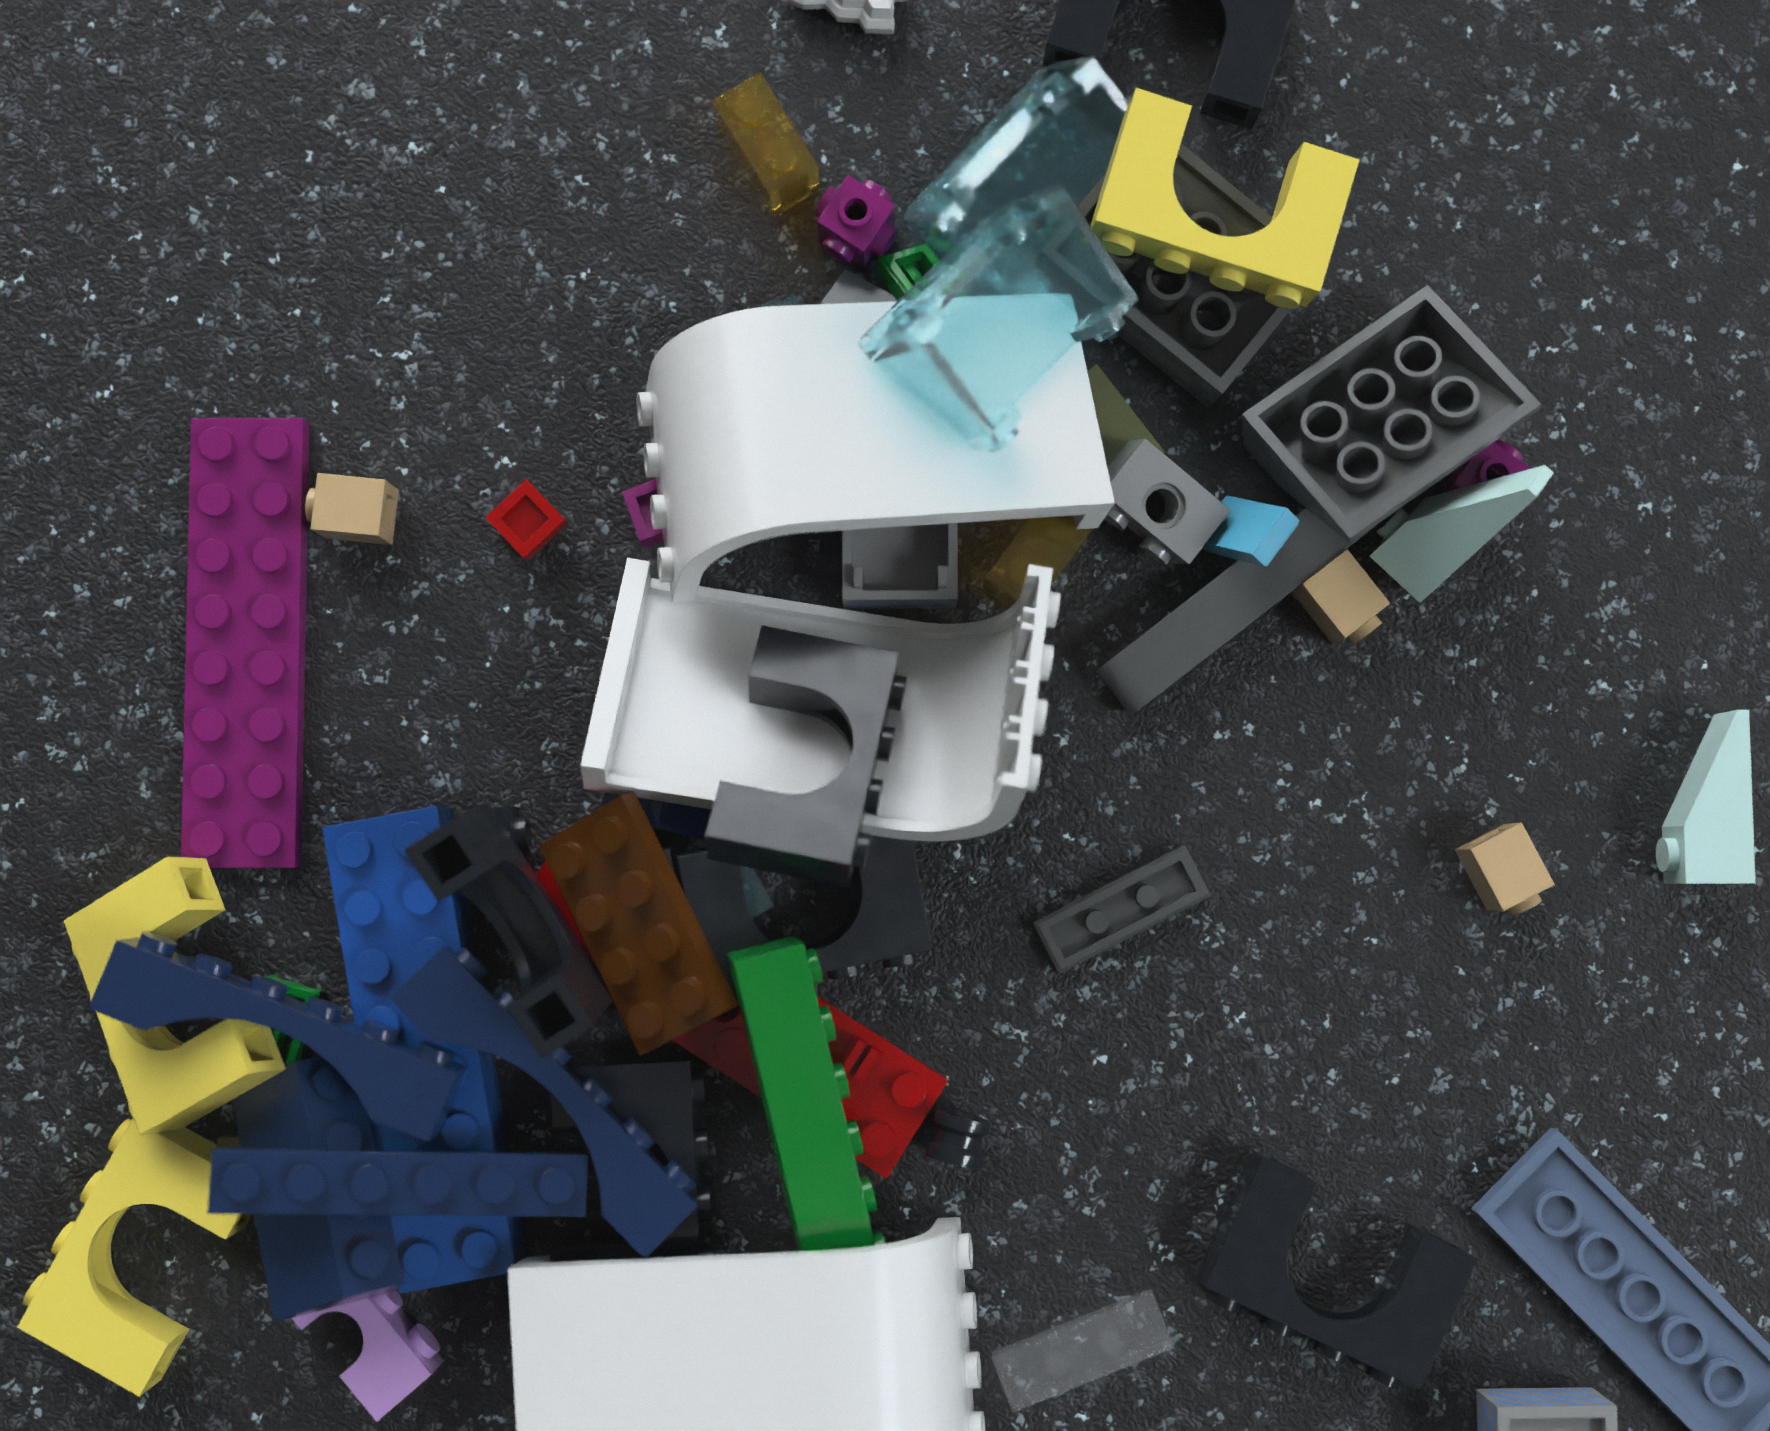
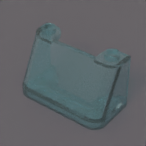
[903,56,1129,298]
[857,183,1139,452]

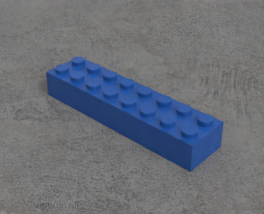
[322,806,528,1294]

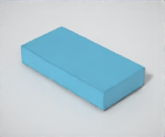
[1202,495,1300,567]

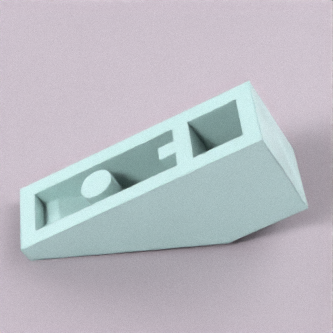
[1369,465,1553,603]
[1656,710,1756,884]

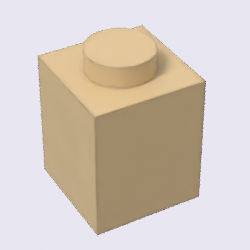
[305,473,399,545]
[1292,549,1390,644]
[1455,823,1555,916]

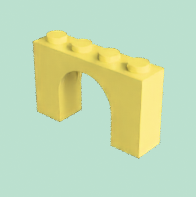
[1087,88,1359,309]
[64,857,286,1135]
[17,1119,252,1397]

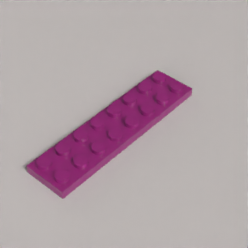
[181,418,309,868]

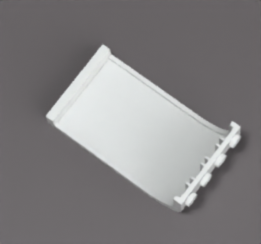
[637,295,1115,602]
[581,558,1060,841]
[508,1217,985,1431]

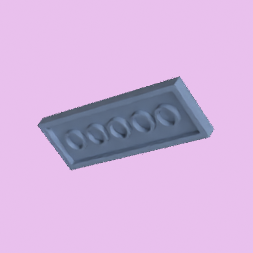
[1471,1128,1770,1431]

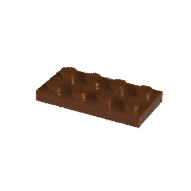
[539,792,739,1056]

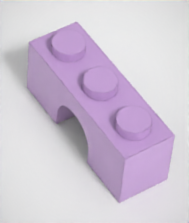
[264,1284,444,1422]

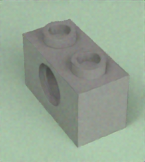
[1104,438,1231,566]

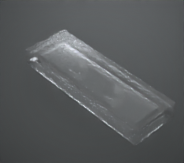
[990,1289,1174,1412]

